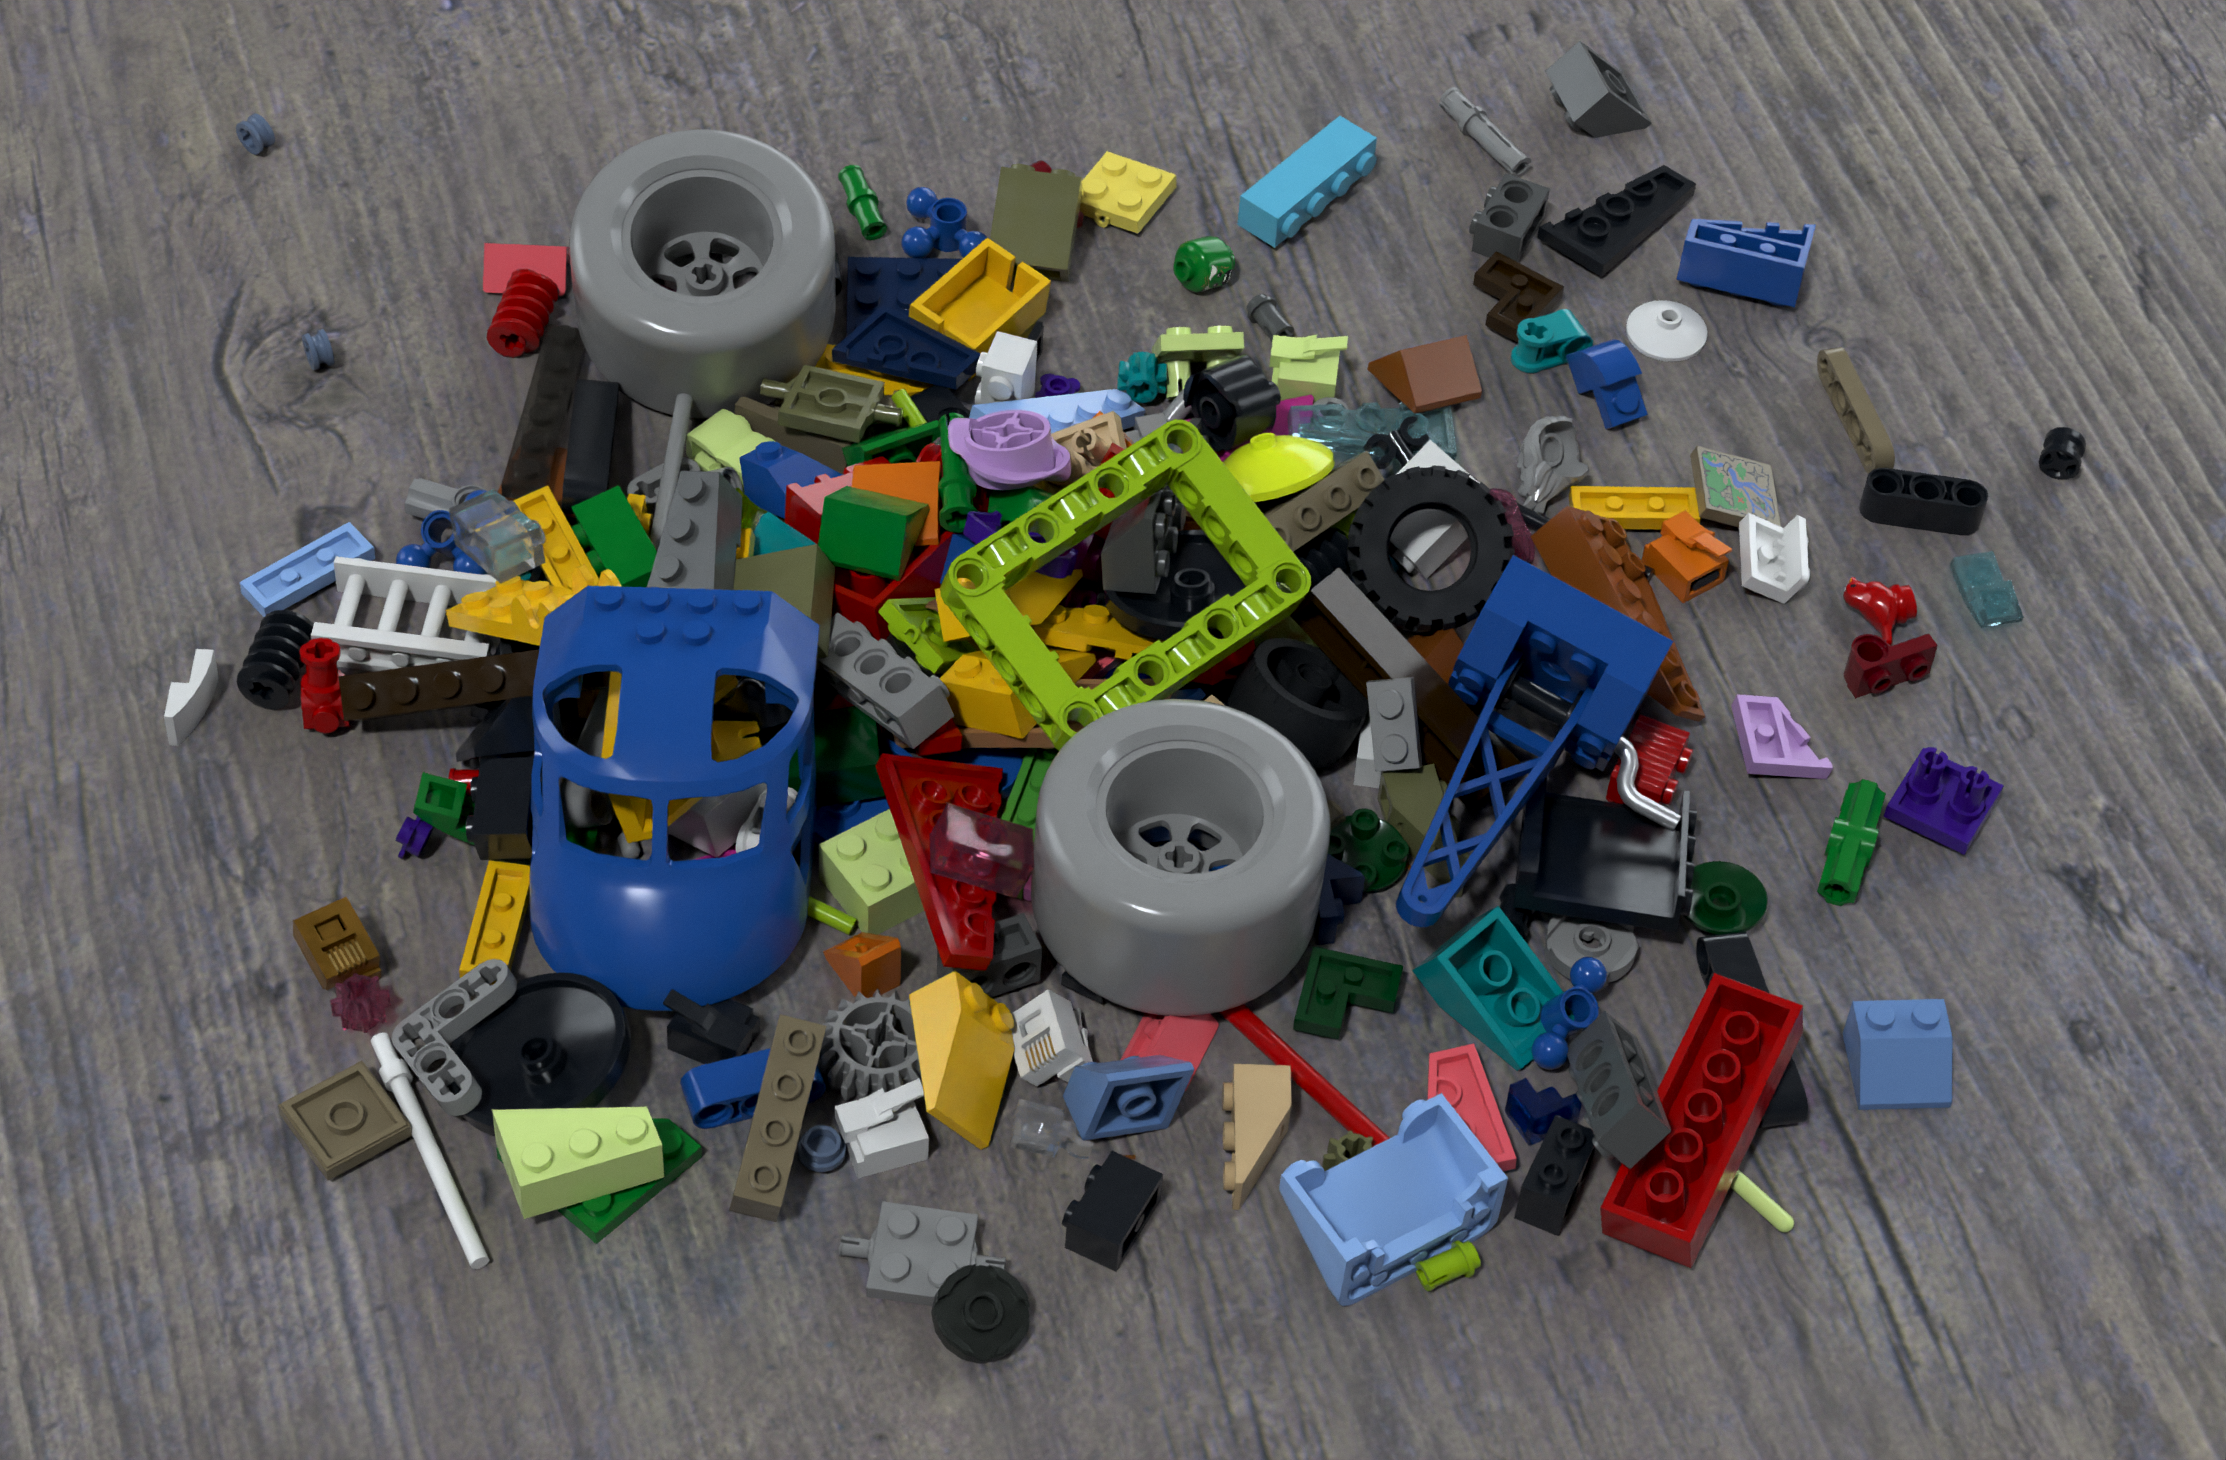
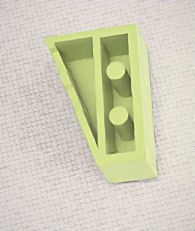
[492,1107,664,1219]

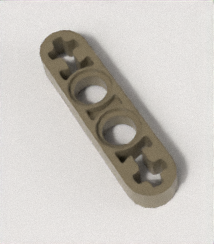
[1817,347,1895,474]

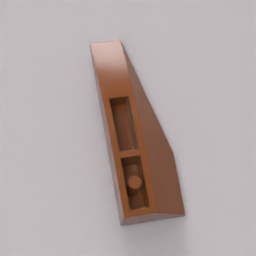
[1530,505,1705,722]

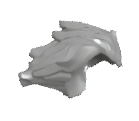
[1516,416,1589,514]

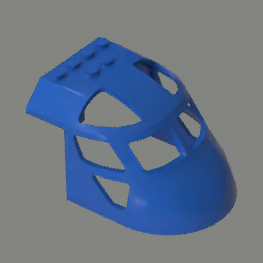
[529,586,820,1011]

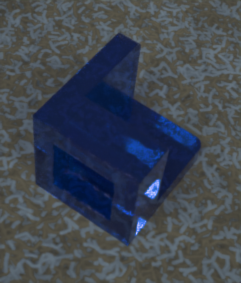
[1504,1078,1582,1146]

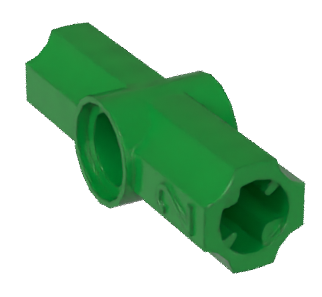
[1817,779,1886,906]

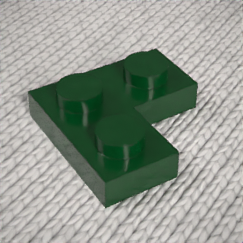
[1293,946,1403,1040]

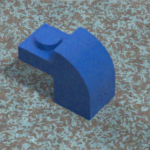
[1566,339,1648,429]

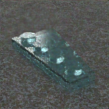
[1287,402,1457,461]

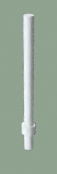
[371,1033,489,1269]

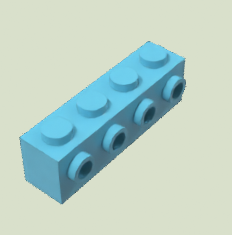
[1237,116,1377,248]

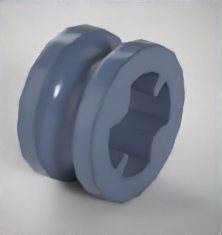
[236,113,275,155]
[302,329,335,370]

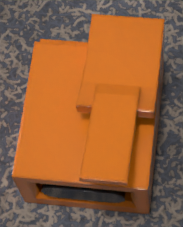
[1642,510,1732,603]

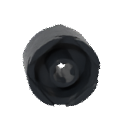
[1183,354,1281,452]

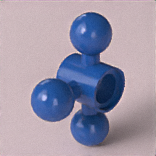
[901,187,988,258]
[396,490,498,575]
[1531,957,1607,1069]

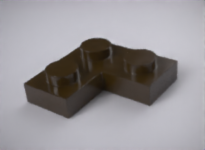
[1473,251,1564,342]

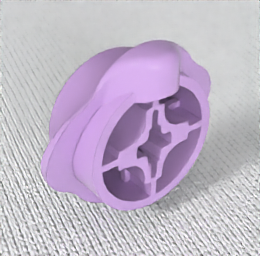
[948,410,1071,490]

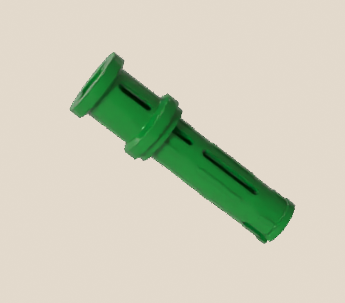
[938,413,977,533]

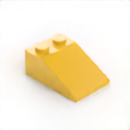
[939,645,1096,739]
[909,971,1015,1150]

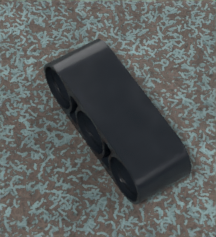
[1859,468,1989,535]

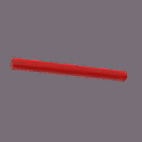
[1219,1004,1390,1147]

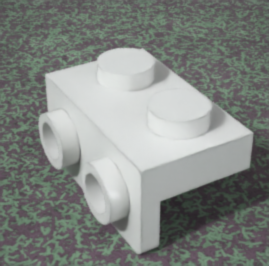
[1739,513,1810,604]

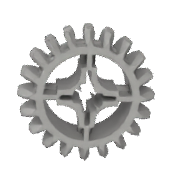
[818,988,923,1101]

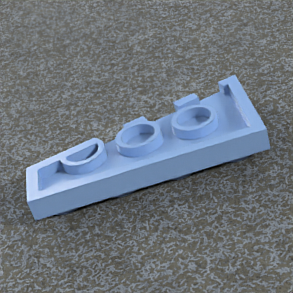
[969,389,1145,433]

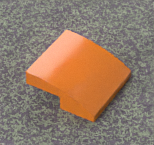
[852,461,942,546]

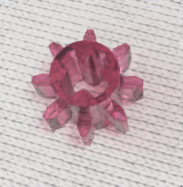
[330,973,391,1033]

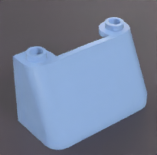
[1279,1093,1508,1306]

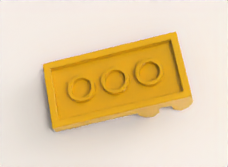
[445,564,622,646]

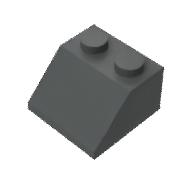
[1545,41,1652,138]

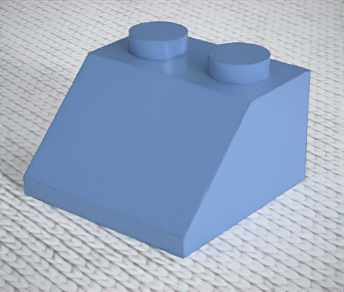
[1842,999,1953,1110]
[1063,1055,1195,1141]

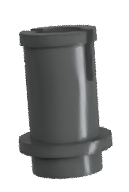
[1246,294,1294,343]

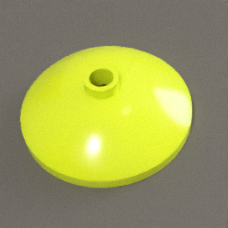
[1223,433,1335,502]

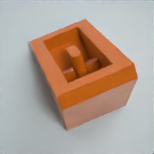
[823,932,901,998]

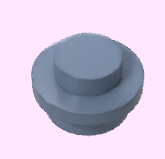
[798,1125,846,1172]

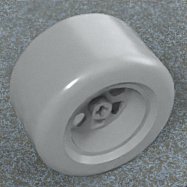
[569,129,836,418]
[1031,699,1331,1016]

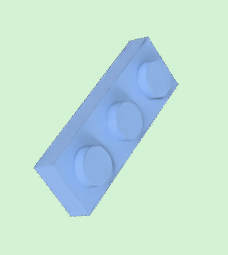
[240,522,375,617]

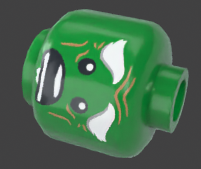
[1173,236,1235,293]

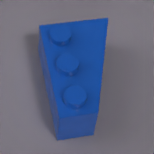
[1676,219,1816,307]

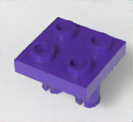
[1883,747,2004,855]

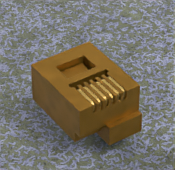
[293,896,381,991]

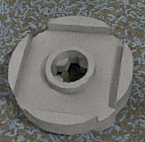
[1544,914,1638,989]

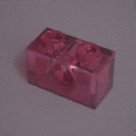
[929,803,1035,898]

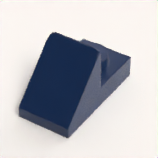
[1313,854,1365,945]

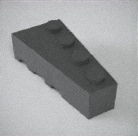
[647,471,742,590]

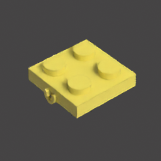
[1080,151,1177,234]

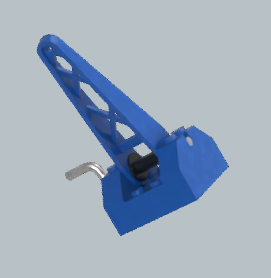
[1396,555,1681,927]

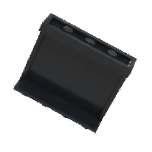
[1513,777,1697,933]

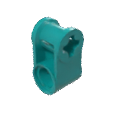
[1510,309,1593,373]

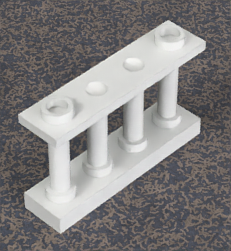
[311,556,503,671]

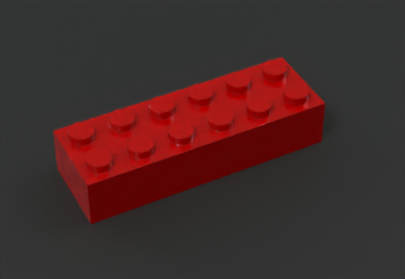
[1600,973,1803,1268]

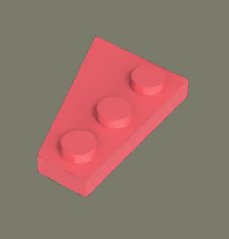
[1427,1043,1517,1171]

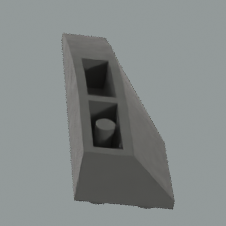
[1101,418,1209,594]

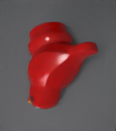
[1843,577,1917,646]

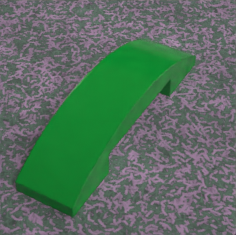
[413,772,599,851]

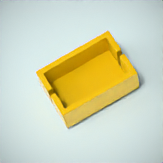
[908,238,1051,381]

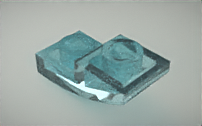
[1949,551,2024,628]

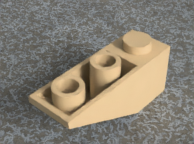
[1222,1064,1292,1210]

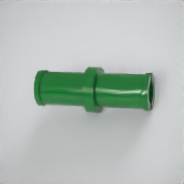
[838,165,887,240]

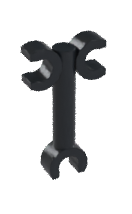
[1363,416,1429,469]

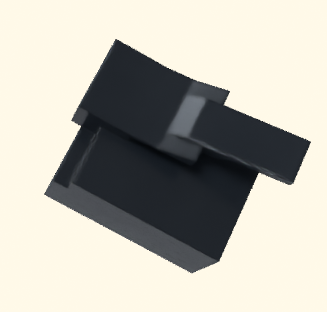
[663,989,760,1064]

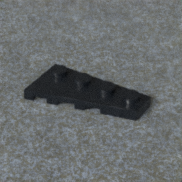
[1537,165,1696,277]

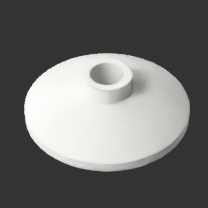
[1626,300,1707,362]

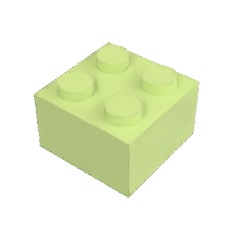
[819,809,924,935]

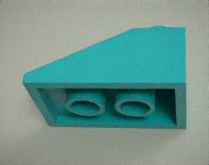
[1412,906,1574,1071]

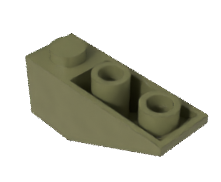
[1377,764,1469,898]

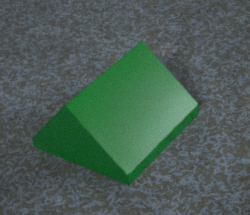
[818,486,930,581]

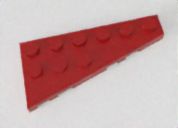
[875,753,1003,971]

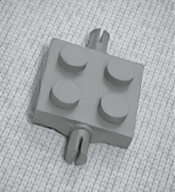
[839,1201,1006,1306]

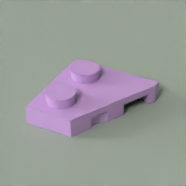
[1731,694,1833,779]

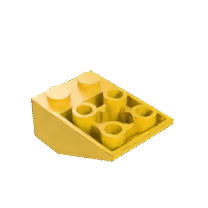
[934,569,1083,642]

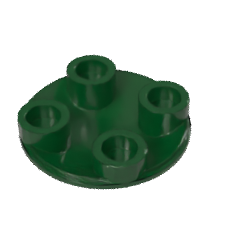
[1328,808,1409,892]

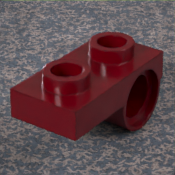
[1844,633,1938,698]

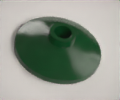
[1683,861,1768,935]

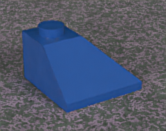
[739,441,843,519]

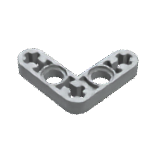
[391,959,517,1116]

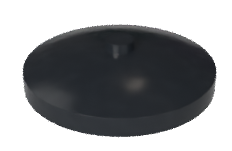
[1104,530,1281,640]
[447,972,631,1136]

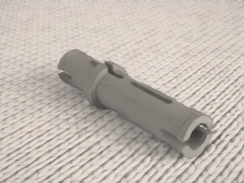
[1439,87,1531,177]

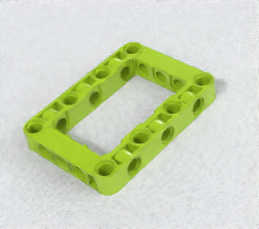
[940,419,1311,751]

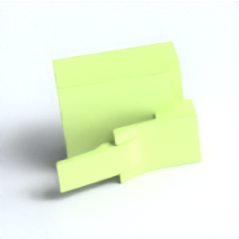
[1269,334,1348,405]

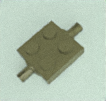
[760,365,903,443]

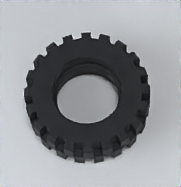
[1346,465,1515,632]

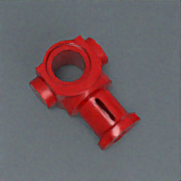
[299,638,350,733]

